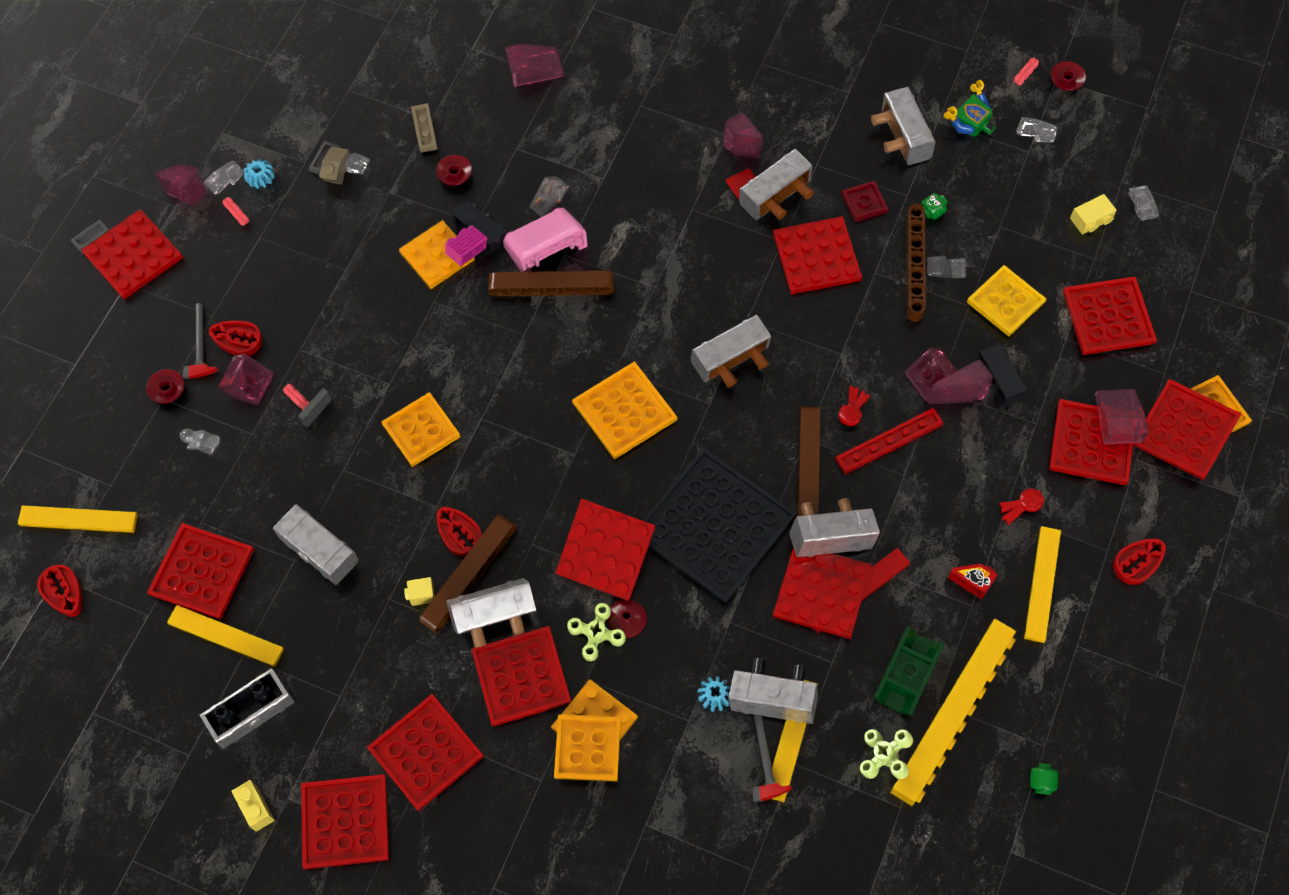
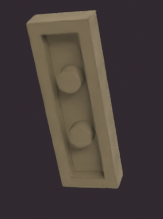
[411,103,437,153]

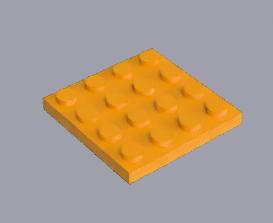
[572,361,677,460]

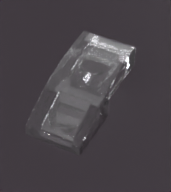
[1016,117,1058,143]
[345,152,370,174]
[204,160,244,195]
[1128,185,1159,220]
[927,256,966,278]

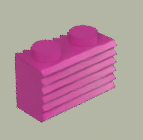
[445,225,487,267]

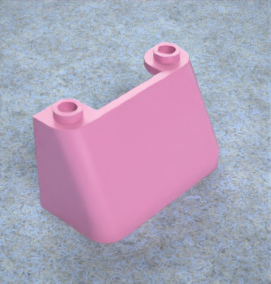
[503,208,587,272]

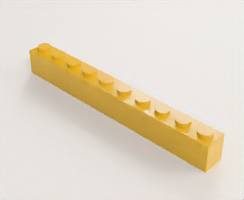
[890,619,1016,806]

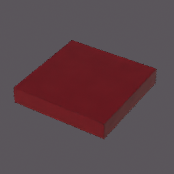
[841,180,888,222]

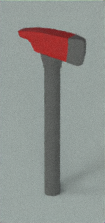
[182,303,218,379]
[753,714,792,802]

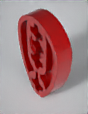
[209,321,262,357]
[437,507,482,557]
[1113,539,1166,585]
[37,565,83,617]

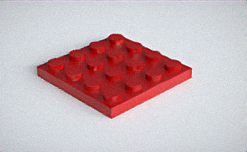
[81,209,183,300]
[773,216,862,294]
[1062,277,1157,355]
[1133,379,1242,480]
[1049,399,1136,486]
[555,499,656,601]
[147,523,254,620]
[773,547,872,639]
[471,626,571,727]
[367,694,484,812]
[301,774,389,870]

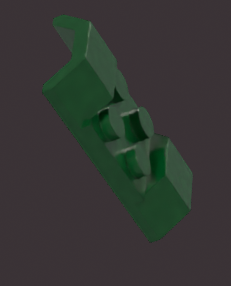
[874,626,944,716]

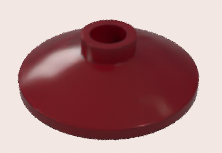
[1051,61,1086,91]
[436,155,472,186]
[146,369,184,404]
[607,599,647,638]

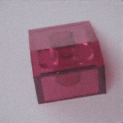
[505,44,564,87]
[927,359,993,405]
[1095,389,1148,444]

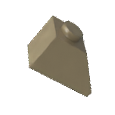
[319,147,349,185]

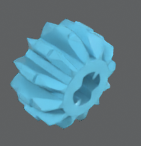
[244,158,274,189]
[698,676,731,712]

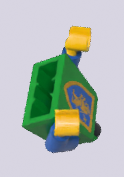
[944,80,996,137]

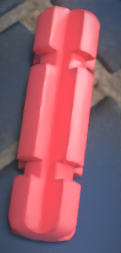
[1014,58,1039,86]
[222,197,249,226]
[283,384,310,410]

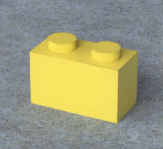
[1070,194,1116,234]
[232,780,275,832]

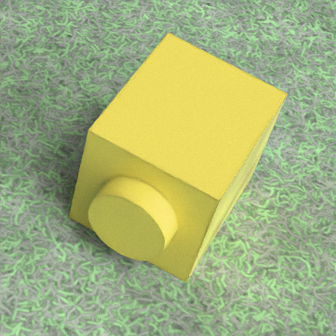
[404,577,435,606]

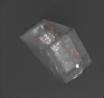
[530,176,569,217]

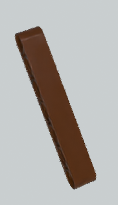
[906,204,926,322]
[488,271,614,296]
[798,406,820,516]
[419,514,517,633]

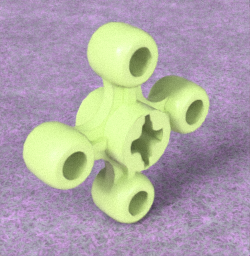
[567,603,626,662]
[860,729,913,779]

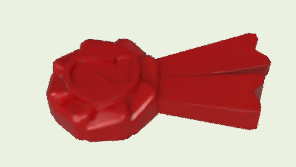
[838,386,870,426]
[999,488,1044,525]

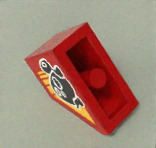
[948,563,998,599]

